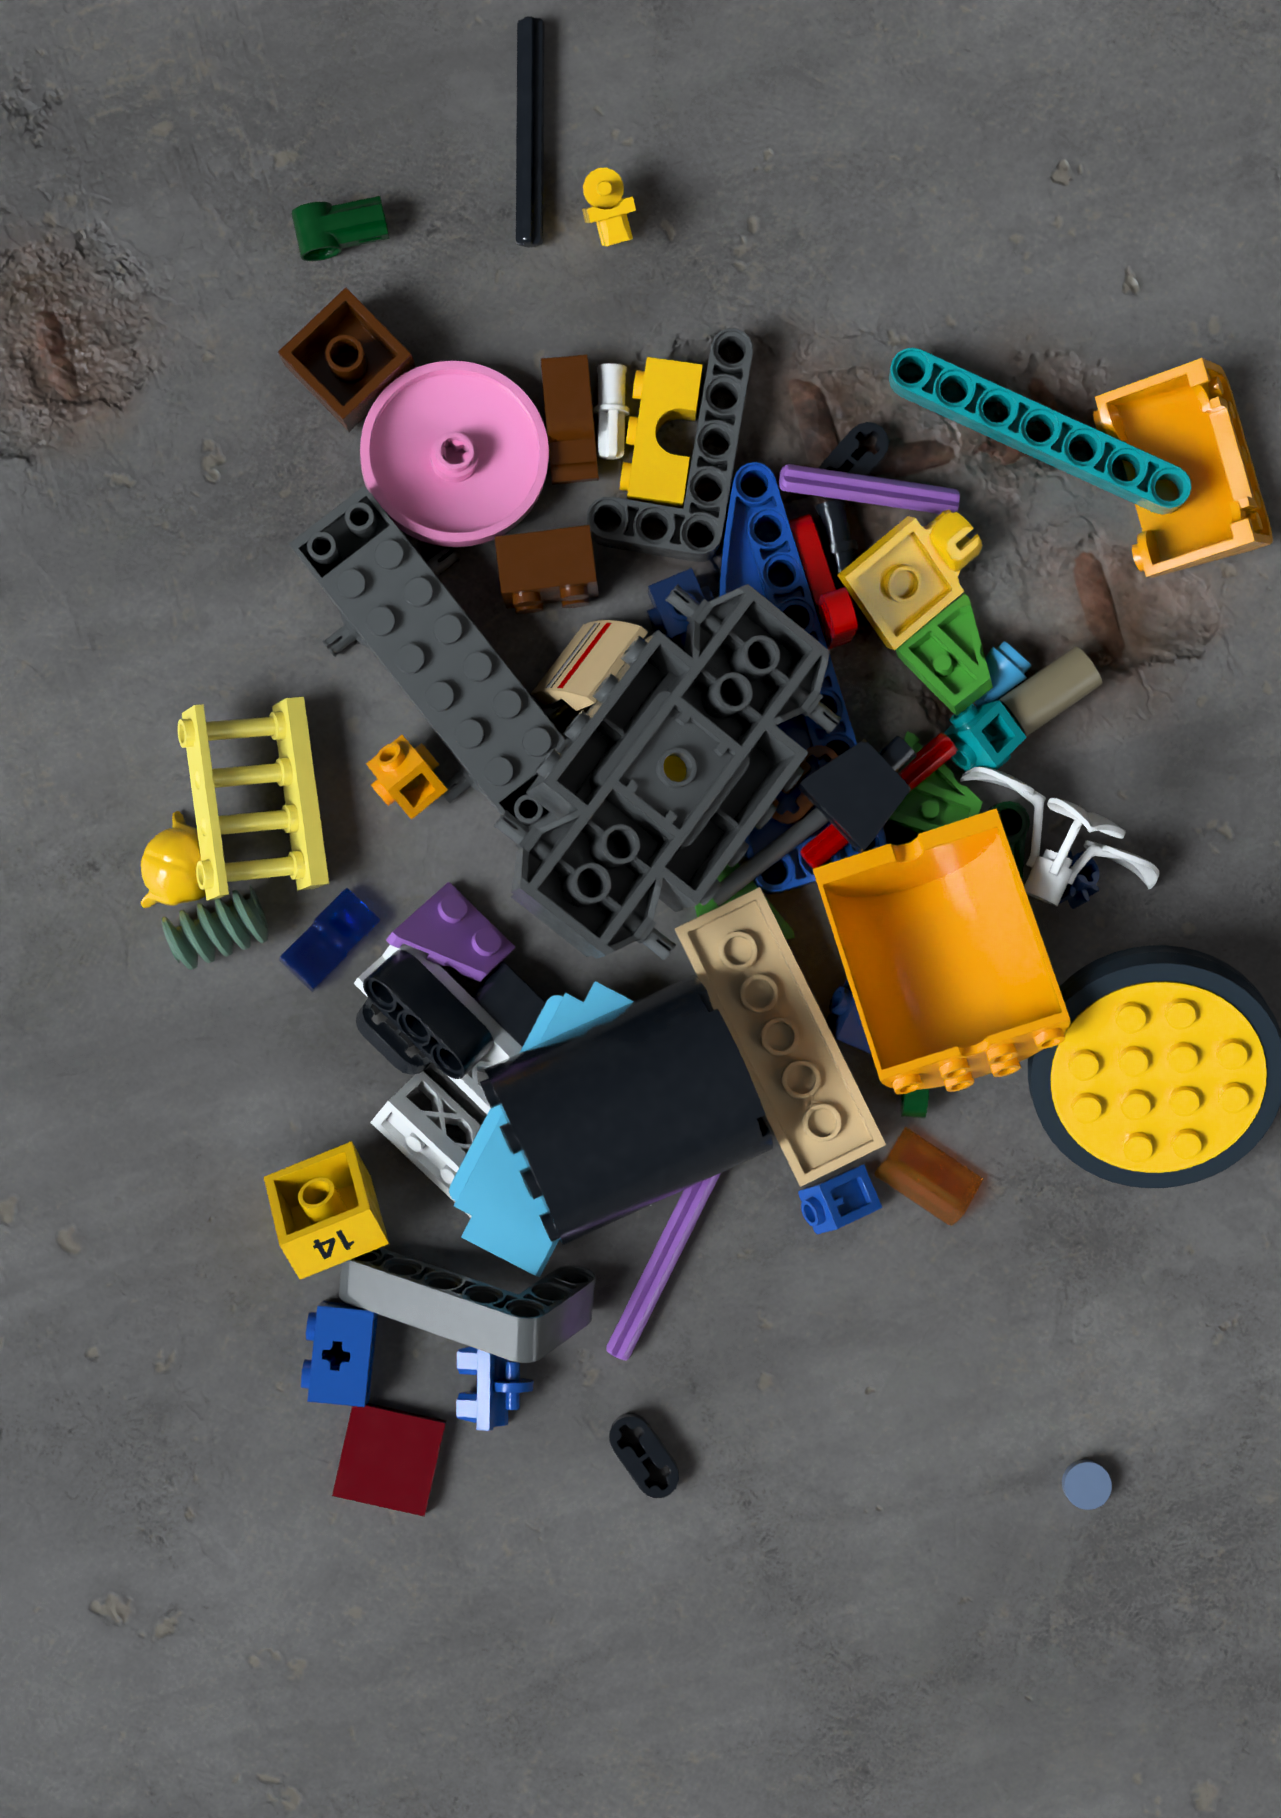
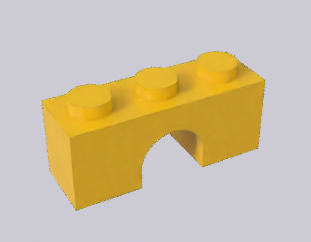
[619,357,703,509]

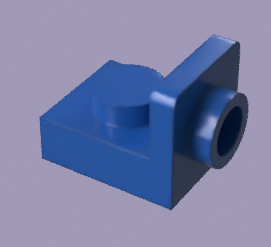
[798,1164,883,1234]

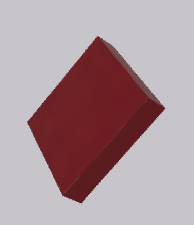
[332,1403,447,1517]

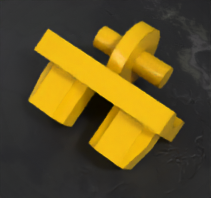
[582,168,636,246]

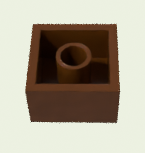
[278,288,416,432]
[494,525,598,614]

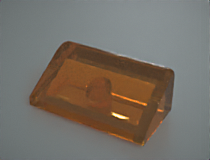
[875,1126,984,1226]

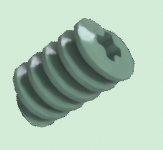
[161,885,269,970]

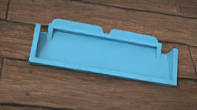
[449,981,634,1277]

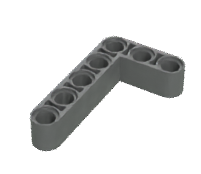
[587,328,753,562]
[339,1248,596,1363]

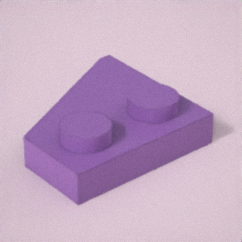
[386,882,515,982]

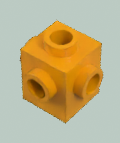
[366,734,448,820]

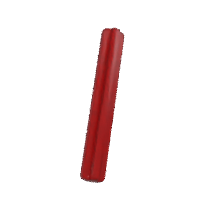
[800,733,957,869]

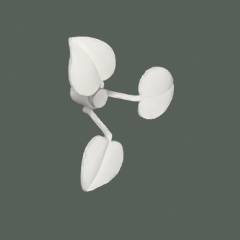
[960,767,1160,906]

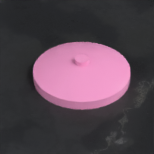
[360,361,549,547]

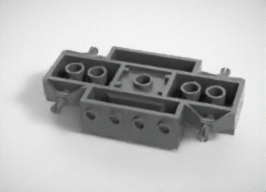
[494,584,841,960]

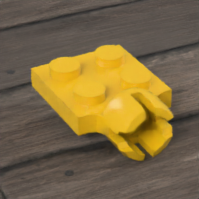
[837,510,983,650]

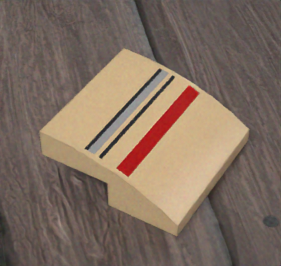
[531,620,648,711]

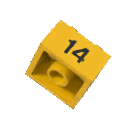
[264,1141,389,1280]

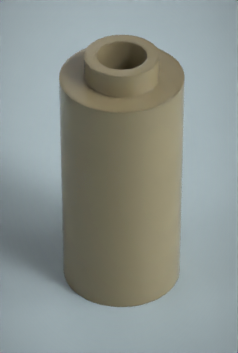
[998,646,1103,737]

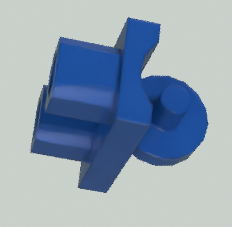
[456,1347,534,1431]

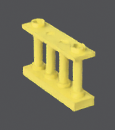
[178,697,329,900]

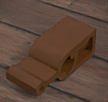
[541,354,599,485]

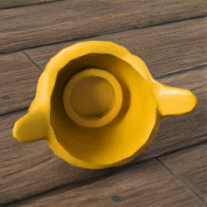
[141,811,206,908]

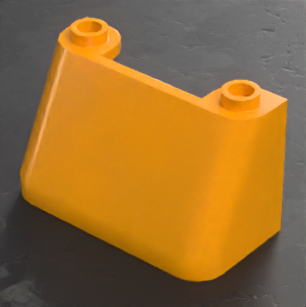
[1093,358,1273,578]

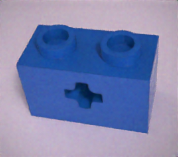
[301,1301,378,1407]

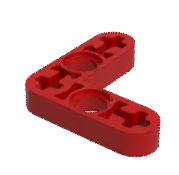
[788,514,858,649]

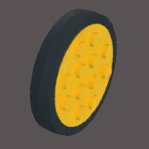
[1028,945,1281,1188]

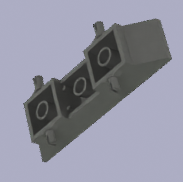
[289,485,571,828]

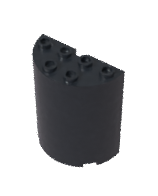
[480,975,773,1245]

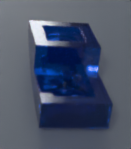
[279,888,380,992]

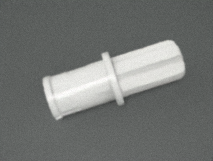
[593,363,630,460]

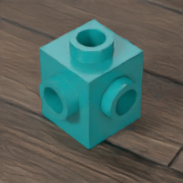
[944,700,1027,772]

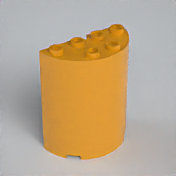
[813,808,1070,1094]

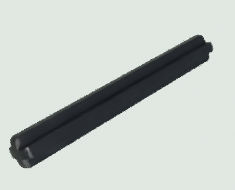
[516,16,545,248]

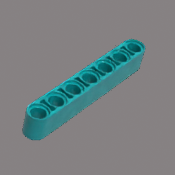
[889,348,1191,515]

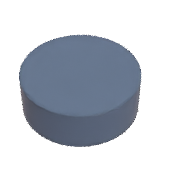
[1062,1459,1112,1510]

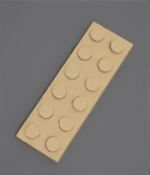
[674,887,886,1187]

